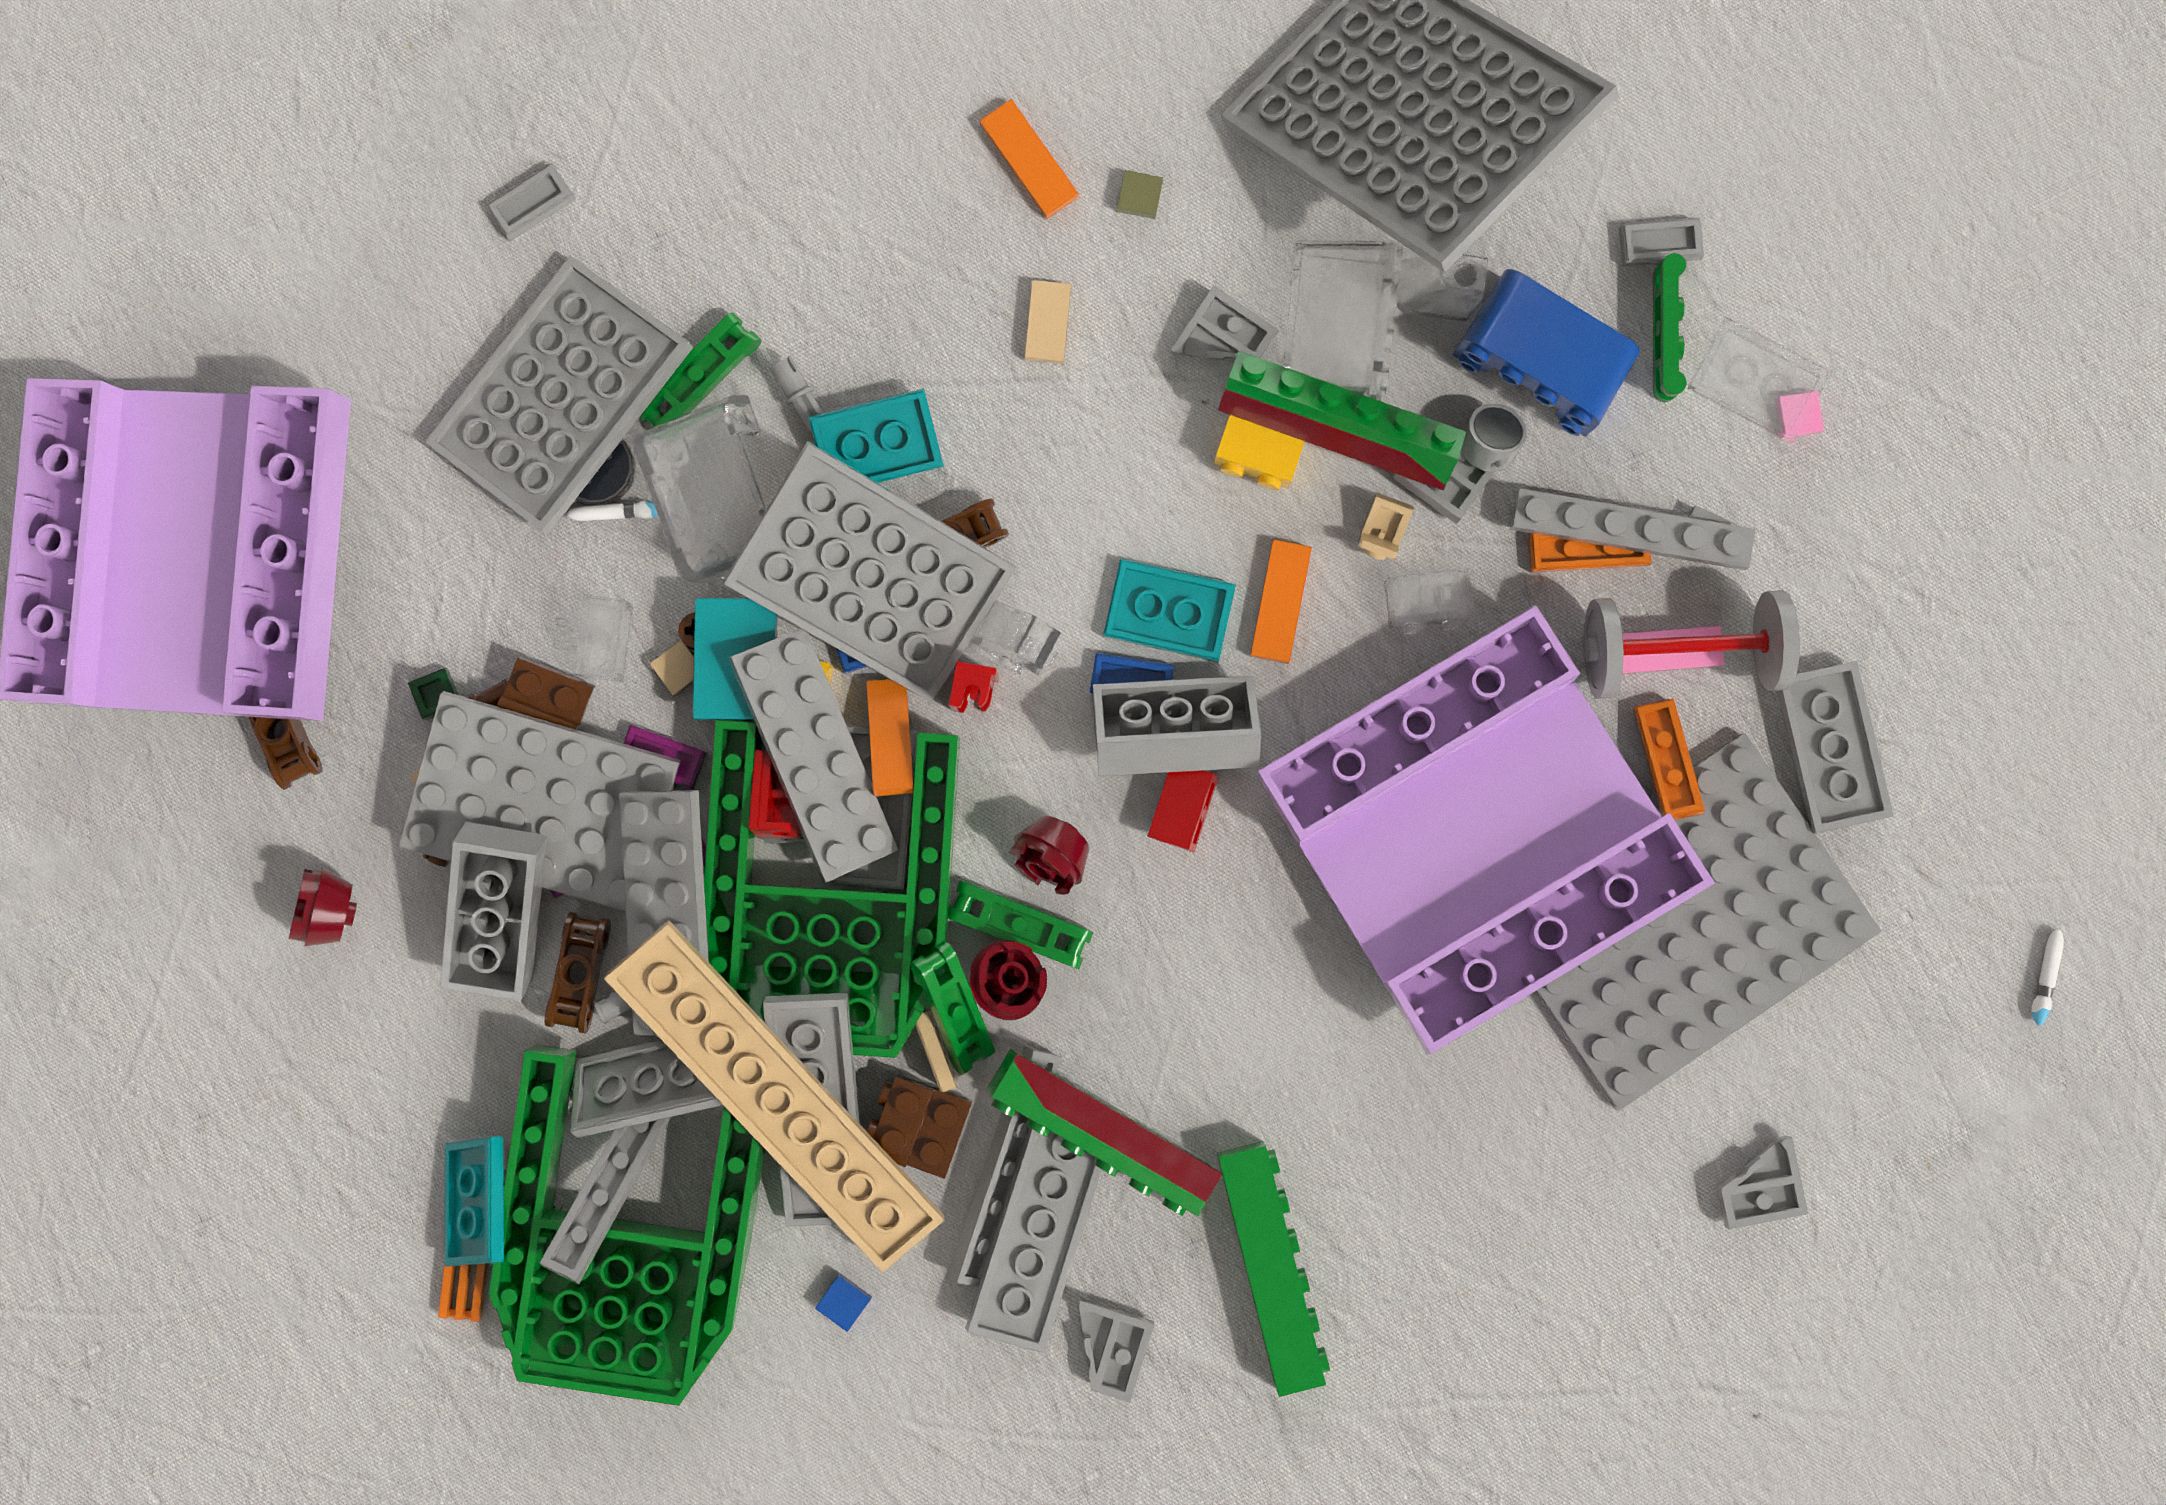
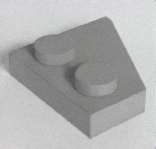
[1170,286,1279,362]
[1393,451,1495,524]
[1717,1136,1808,1229]
[1078,1298,1154,1402]

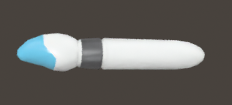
[567,501,664,521]
[2031,929,2064,1025]

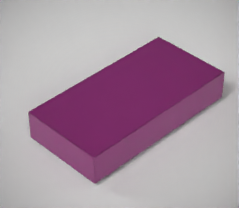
[623,725,707,789]

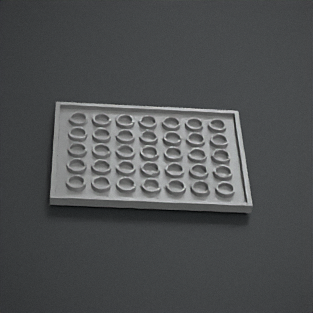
[1221,0,1619,272]
[1536,733,1882,1111]

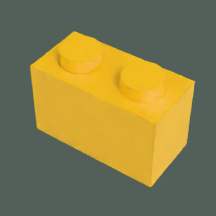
[1213,415,1305,491]

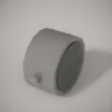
[1461,404,1527,472]

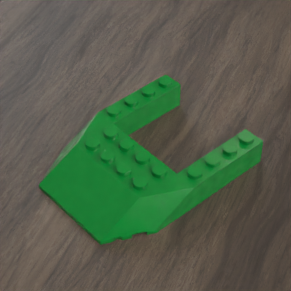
[704,720,960,1058]
[489,1044,765,1406]

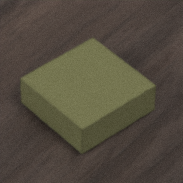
[1117,170,1163,219]

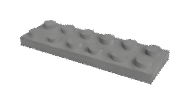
[728,628,898,882]
[619,790,709,1035]
[763,993,860,1227]
[965,1127,1102,1353]

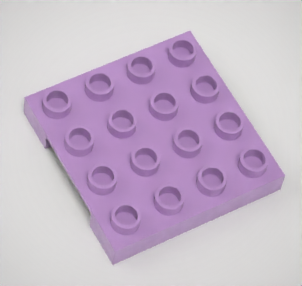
[0,378,351,721]
[1257,606,1715,1054]

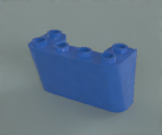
[1452,269,1640,437]

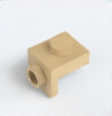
[1358,492,1414,560]

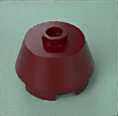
[1009,816,1090,895]
[289,867,357,947]
[969,940,1047,1020]

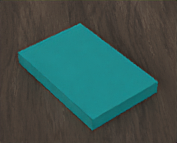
[808,388,944,483]
[1103,559,1236,663]
[693,598,778,720]
[444,1137,504,1266]

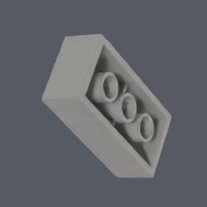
[1093,676,1261,776]
[440,822,547,1001]

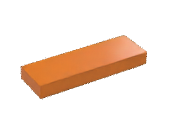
[980,99,1079,219]
[1528,533,1651,573]
[1250,539,1312,664]
[866,679,914,796]
[1633,698,1705,820]

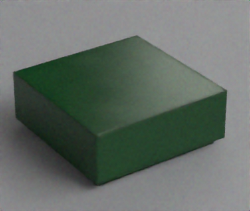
[408,668,458,720]

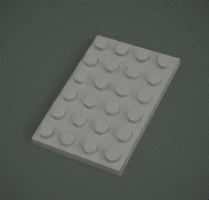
[425,256,693,536]
[723,441,1016,702]
[399,691,681,911]

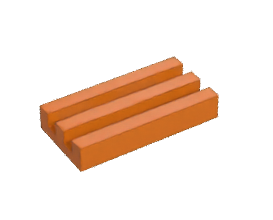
[438,1263,488,1322]

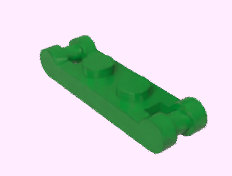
[1653,253,1687,403]
[639,312,762,440]
[948,880,1094,969]
[910,940,995,1075]

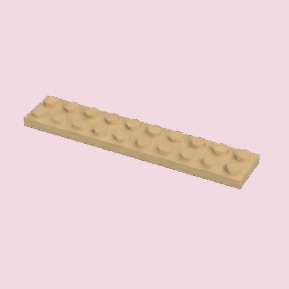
[604,920,944,1273]

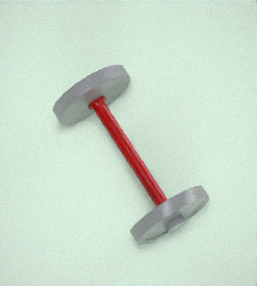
[1584,590,1800,699]

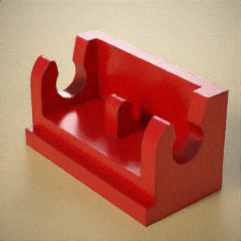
[949,661,1000,713]
[749,750,801,839]
[1147,770,1219,853]

